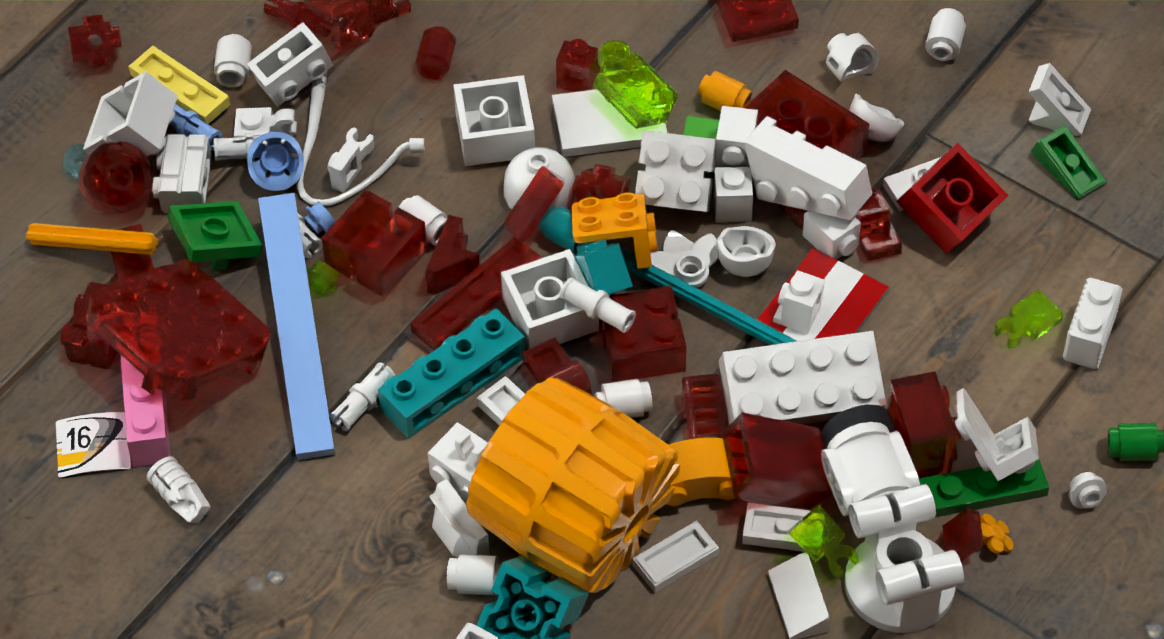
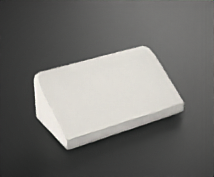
[768,552,830,639]

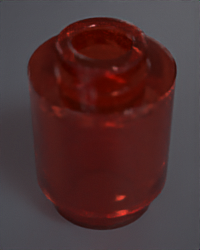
[416,26,457,80]

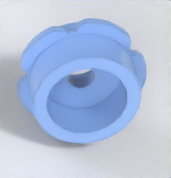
[304,201,337,235]

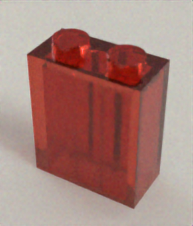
[722,412,833,511]

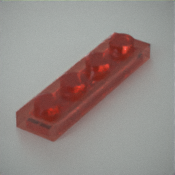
[410,236,541,350]

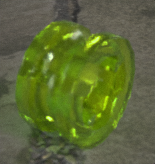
[600,40,631,75]

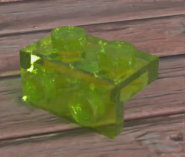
[593,53,678,129]

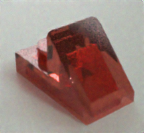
[426,215,481,295]

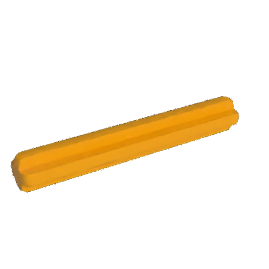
[26,223,158,255]

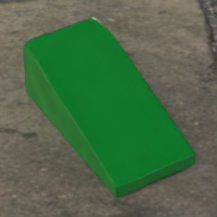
[1031,125,1107,200]

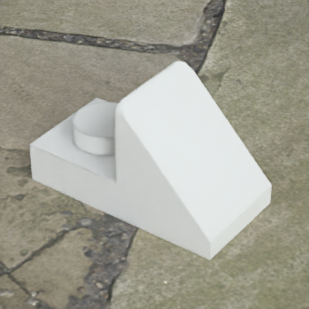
[1029,63,1091,136]

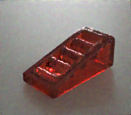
[681,374,729,439]

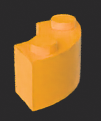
[667,438,756,508]

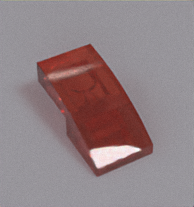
[854,188,902,261]

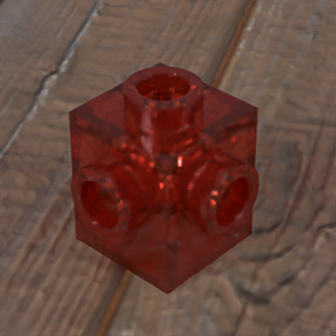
[68,14,122,66]
[572,164,632,202]

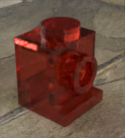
[556,39,600,92]

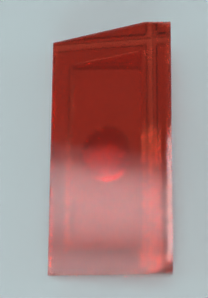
[504,166,565,243]

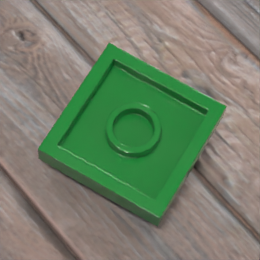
[167,201,262,271]

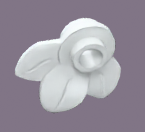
[651,230,718,288]

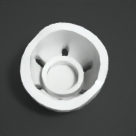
[848,94,904,142]
[717,226,776,277]

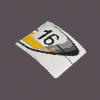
[56,412,131,478]

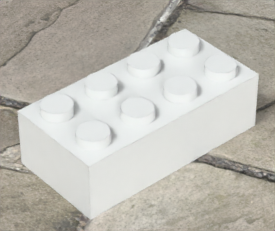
[718,331,887,435]

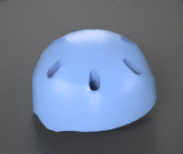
[247,132,304,191]

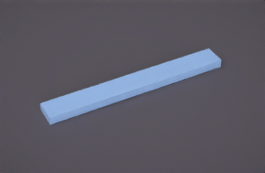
[258,193,335,460]

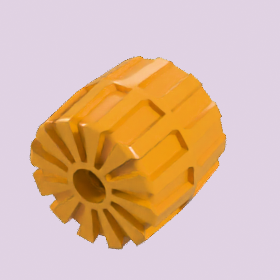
[466,378,680,593]

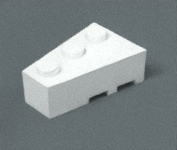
[744,116,872,220]

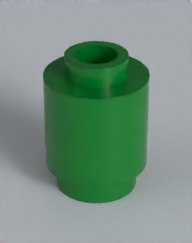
[1108,422,1164,462]

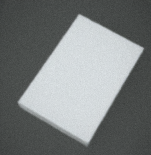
[552,82,667,157]

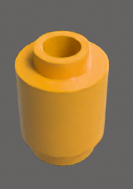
[698,71,753,112]

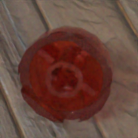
[78,141,153,215]

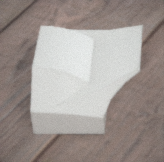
[429,479,490,557]

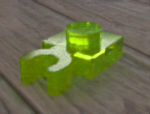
[994,289,1064,349]
[789,505,859,578]

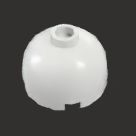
[504,147,575,220]

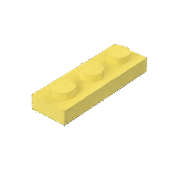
[128,46,231,124]

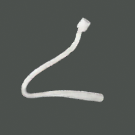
[296,70,425,206]

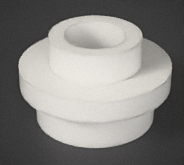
[1069,472,1107,509]

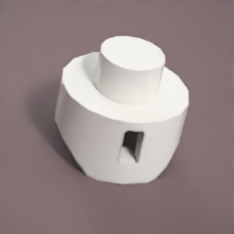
[826,33,880,83]

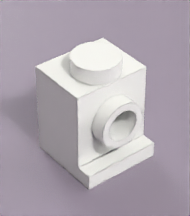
[773,270,825,334]

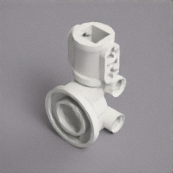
[821,422,964,633]

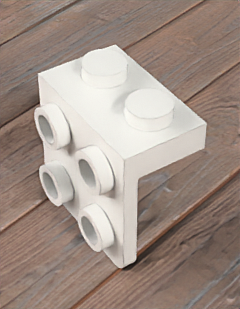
[954,388,1039,481]

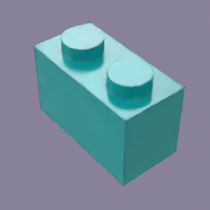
[573,239,633,294]

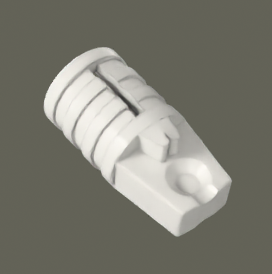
[147,456,211,523]

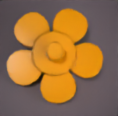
[976,514,1014,554]

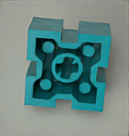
[476,556,589,639]

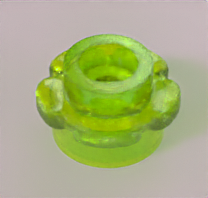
[306,260,341,293]

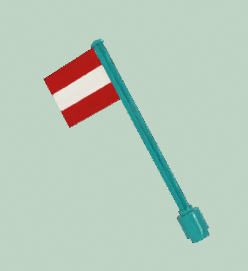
[539,205,889,345]

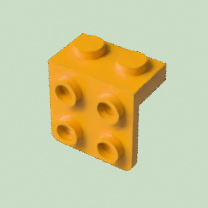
[572,193,658,269]

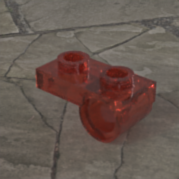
[522,338,592,395]

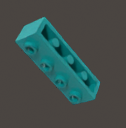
[378,308,526,439]

